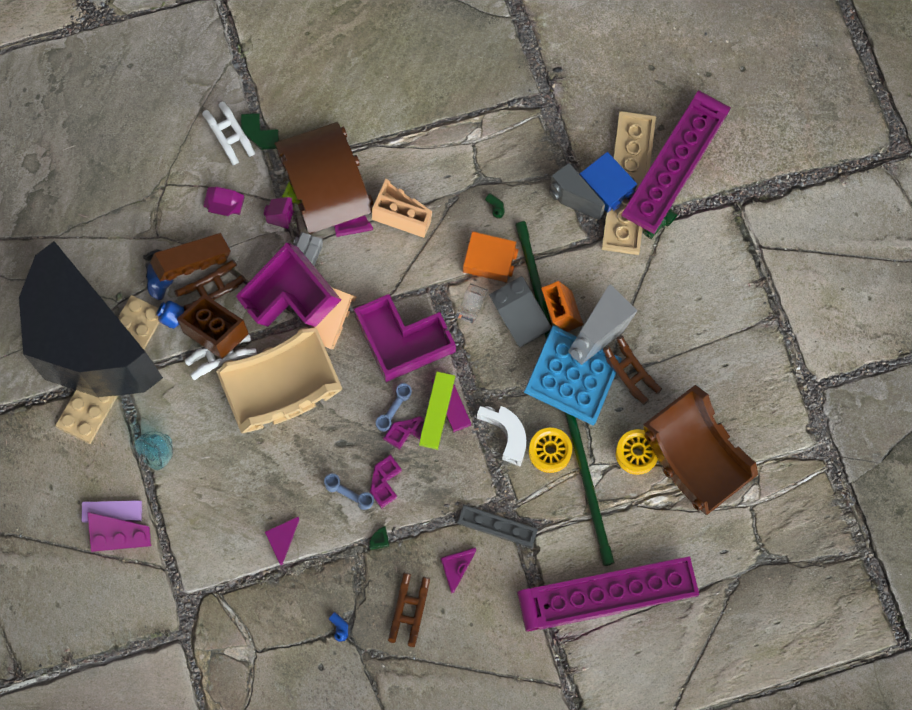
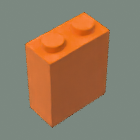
[463,232,519,283]
[541,281,584,332]

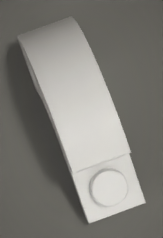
[477,406,526,466]

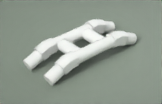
[202,102,256,165]
[185,334,257,380]

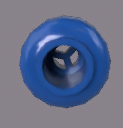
[156,301,185,329]

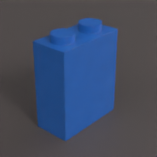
[579,152,637,213]

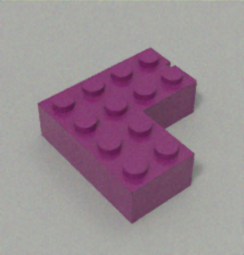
[235,243,342,327]
[354,294,456,382]

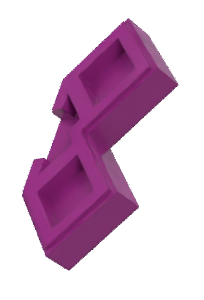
[383,416,425,450]
[370,454,402,509]

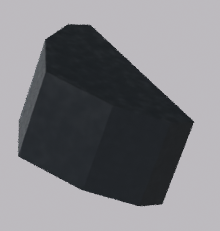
[19,241,163,398]

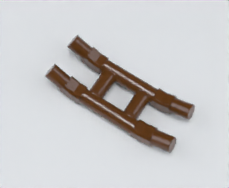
[174,259,246,311]
[603,336,662,405]
[388,572,430,647]

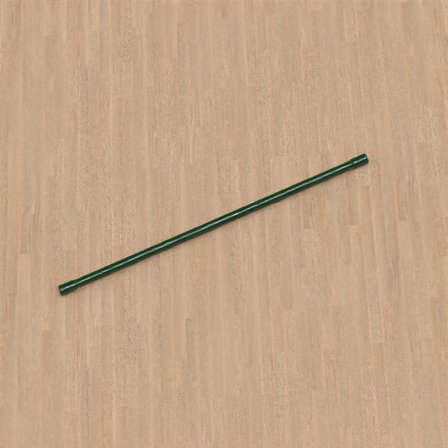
[515,221,615,566]

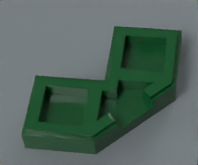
[241,113,279,150]

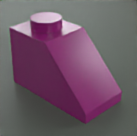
[264,197,294,229]

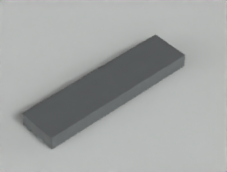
[457,504,538,548]

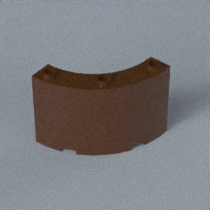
[275,122,374,234]
[643,385,758,515]

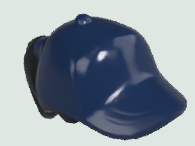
[143,249,174,300]

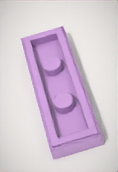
[82,501,142,523]

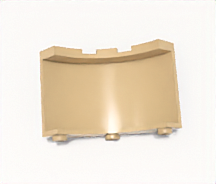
[216,327,342,433]

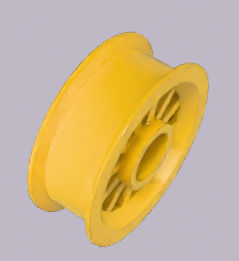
[529,428,572,473]
[616,429,658,475]

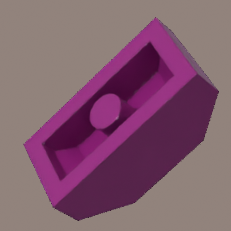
[203,187,245,216]

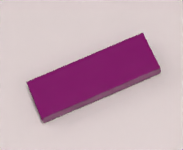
[431,373,471,433]

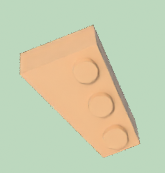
[372,179,432,238]
[311,288,357,349]

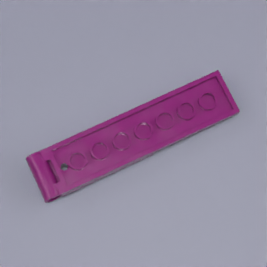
[621,90,731,234]
[517,556,700,632]

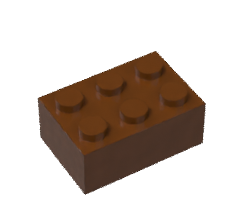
[177,294,249,359]

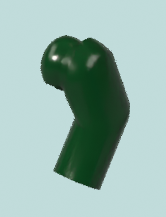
[485,193,505,218]

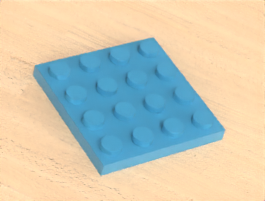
[524,326,622,426]

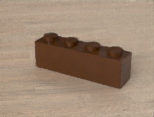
[150,233,231,282]

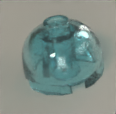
[135,431,173,470]

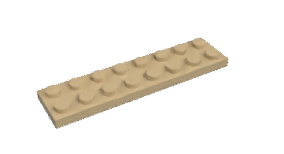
[602,111,656,255]
[55,295,160,444]

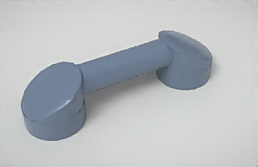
[376,383,412,431]
[324,473,374,510]

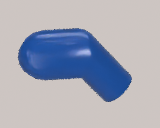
[329,612,349,642]

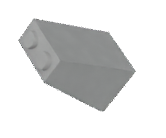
[568,284,638,365]

